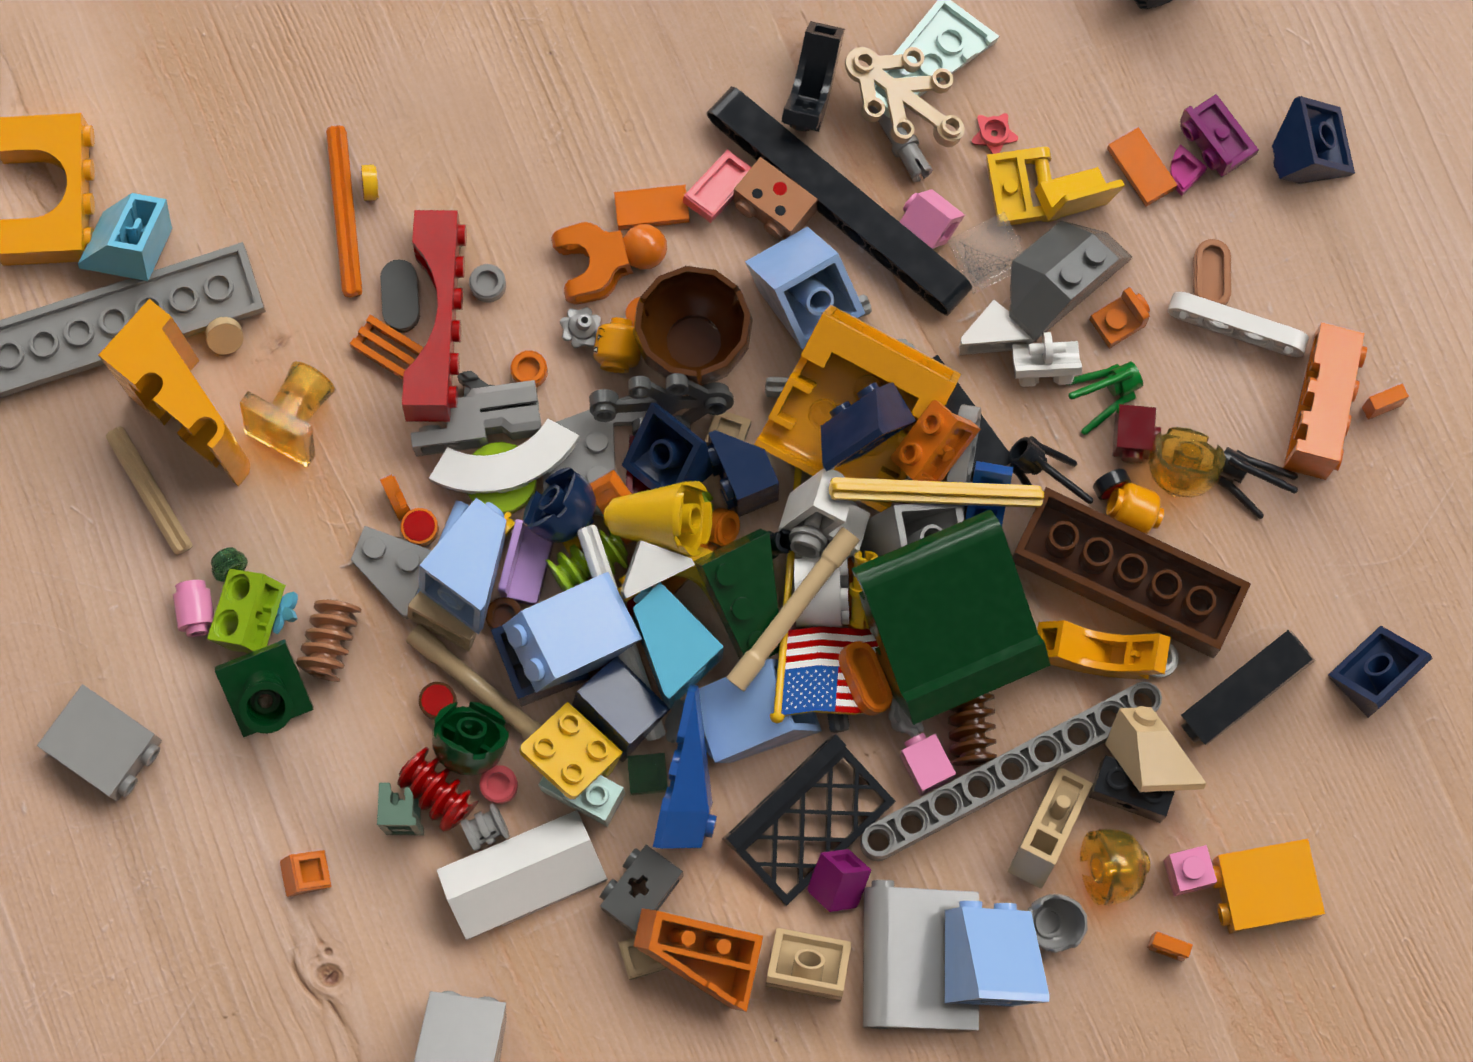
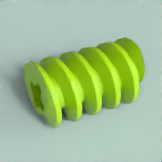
[545,530,628,591]

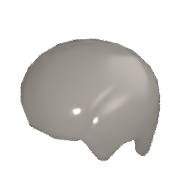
[1028,894,1088,953]

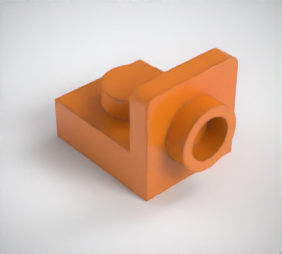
[1089,287,1150,349]

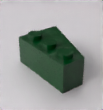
[693,528,780,659]

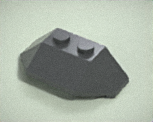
[1009,220,1132,341]

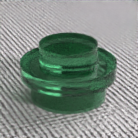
[211,547,248,582]

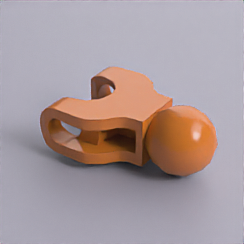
[551,222,667,305]

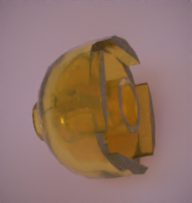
[1148,427,1226,498]
[1080,828,1150,906]

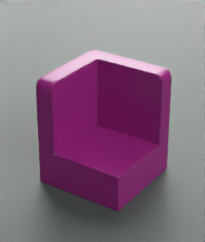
[807,849,872,912]

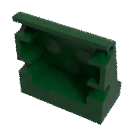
[851,510,1051,725]

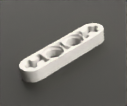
[1168,292,1309,357]

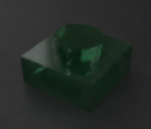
[627,753,668,795]

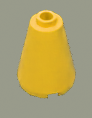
[603,481,712,556]

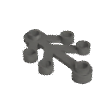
[589,373,734,436]

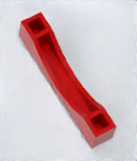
[402,210,467,422]

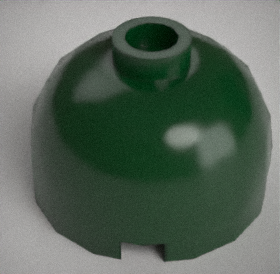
[432,702,509,776]

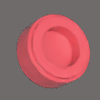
[479,765,518,804]

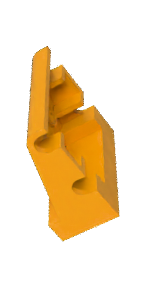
[98,299,250,486]
[754,305,961,512]

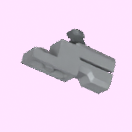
[411,371,542,457]

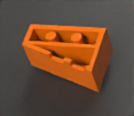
[633,908,763,1012]

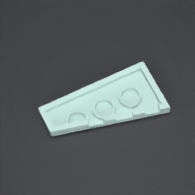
[861,0,1000,118]

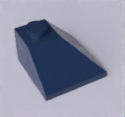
[1272,96,1355,184]

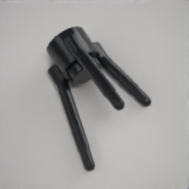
[1008,436,1093,504]
[1213,447,1298,519]

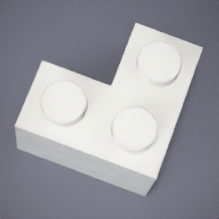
[778,468,870,558]

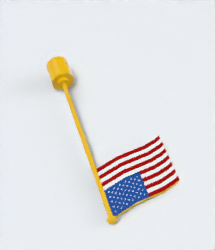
[770,467,879,723]

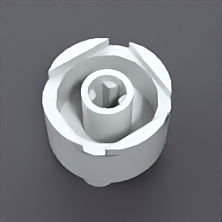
[794,552,849,628]

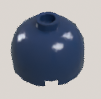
[523,467,596,543]

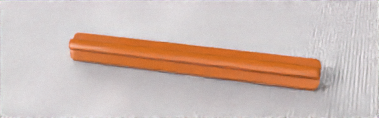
[326,125,363,297]

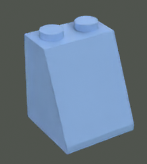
[745,226,866,350]
[419,498,506,634]
[502,572,642,693]
[699,659,822,763]
[945,901,1049,1007]

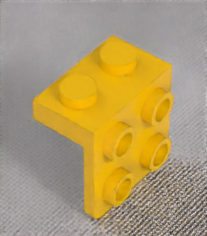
[519,702,623,799]

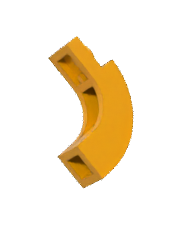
[1037,620,1171,679]

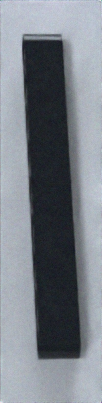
[706,87,972,316]

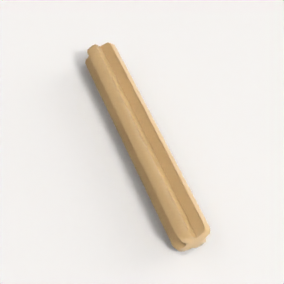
[106,426,192,555]

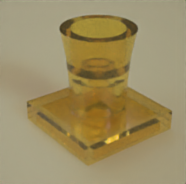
[240,361,335,467]

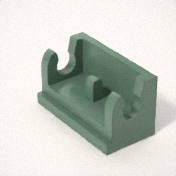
[377,783,424,835]

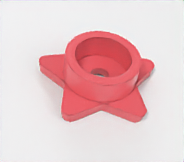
[972,113,1018,154]

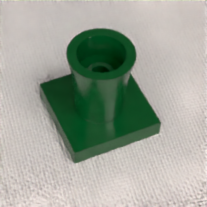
[215,639,314,738]

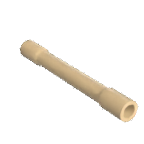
[726,527,860,692]
[406,624,542,740]

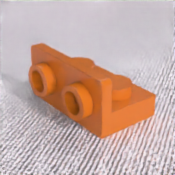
[891,400,981,482]

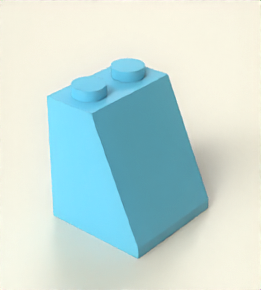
[633,582,724,709]

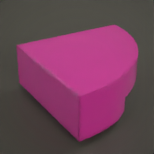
[1170,144,1208,196]

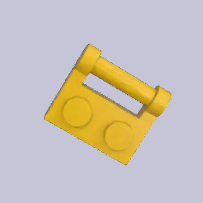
[986,147,1060,227]

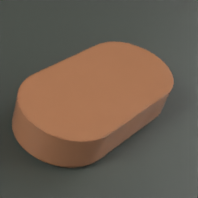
[1193,239,1231,305]

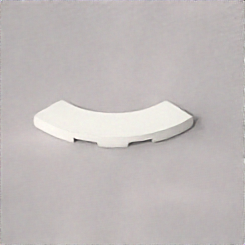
[429,419,581,494]

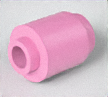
[173,580,214,637]

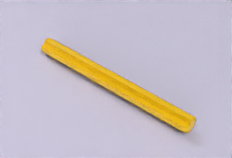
[828,477,1044,508]

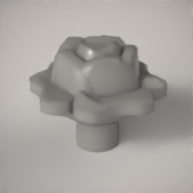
[560,307,601,348]
[888,699,924,737]

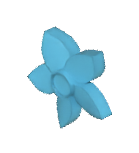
[273,592,298,634]

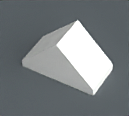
[959,300,1034,355]
[620,541,695,599]

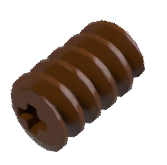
[948,693,997,766]

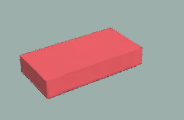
[683,149,751,223]

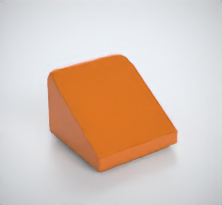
[280,850,332,897]

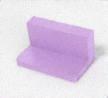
[498,519,554,606]

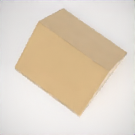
[766,928,852,1001]

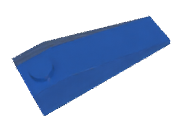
[653,684,717,849]

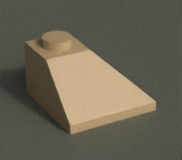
[1105,706,1207,792]

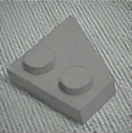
[351,526,432,619]

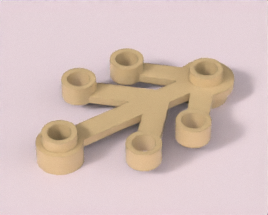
[845,47,965,147]

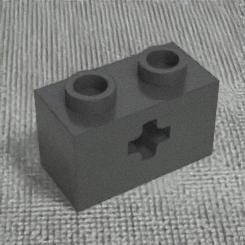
[600,844,684,935]

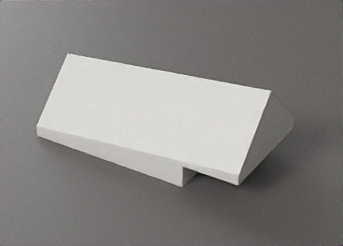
[437,810,608,940]

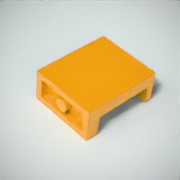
[1213,838,1325,934]

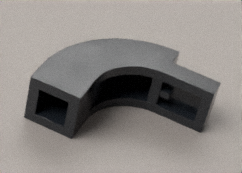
[781,21,845,132]

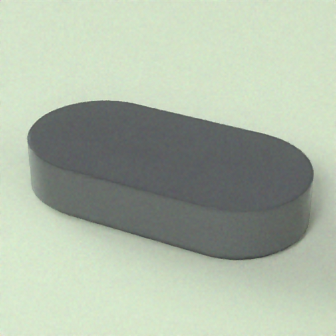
[380,259,420,332]

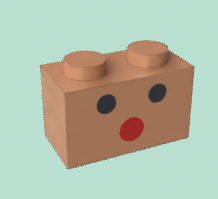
[734,157,818,240]

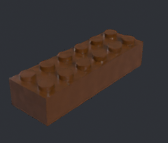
[1013,487,1251,658]

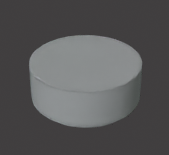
[469,264,506,302]

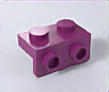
[1180,94,1259,177]

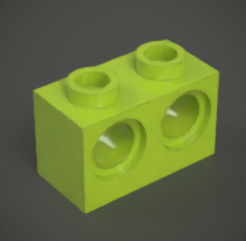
[207,568,286,653]

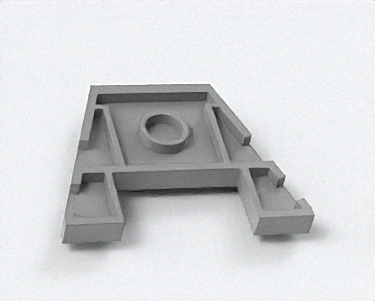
[543,395,651,516]

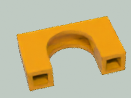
[0,113,95,266]

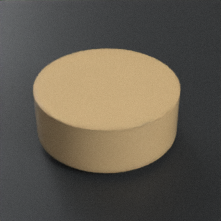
[205,317,243,355]

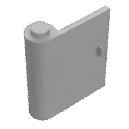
[863,880,979,1031]

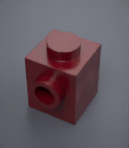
[1112,404,1161,463]

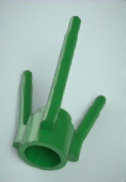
[1066,361,1143,435]

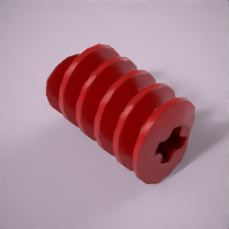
[397,747,479,832]

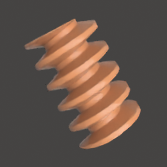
[296,599,362,682]

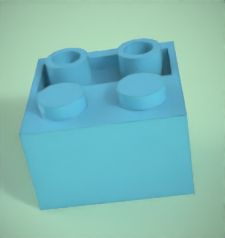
[78,193,172,281]

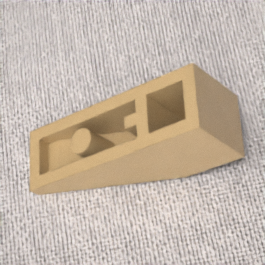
[1007,766,1093,889]

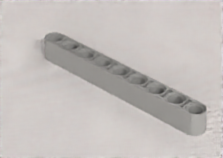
[861,682,1162,861]

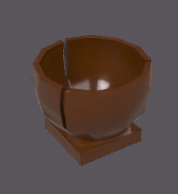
[633,266,753,395]

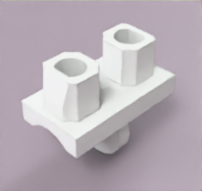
[1012,332,1082,387]

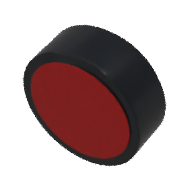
[1093,469,1132,500]

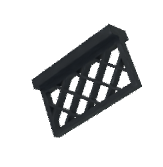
[722,734,896,906]

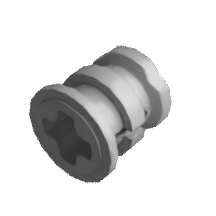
[461,803,510,851]

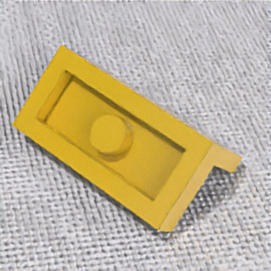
[1034,167,1125,221]

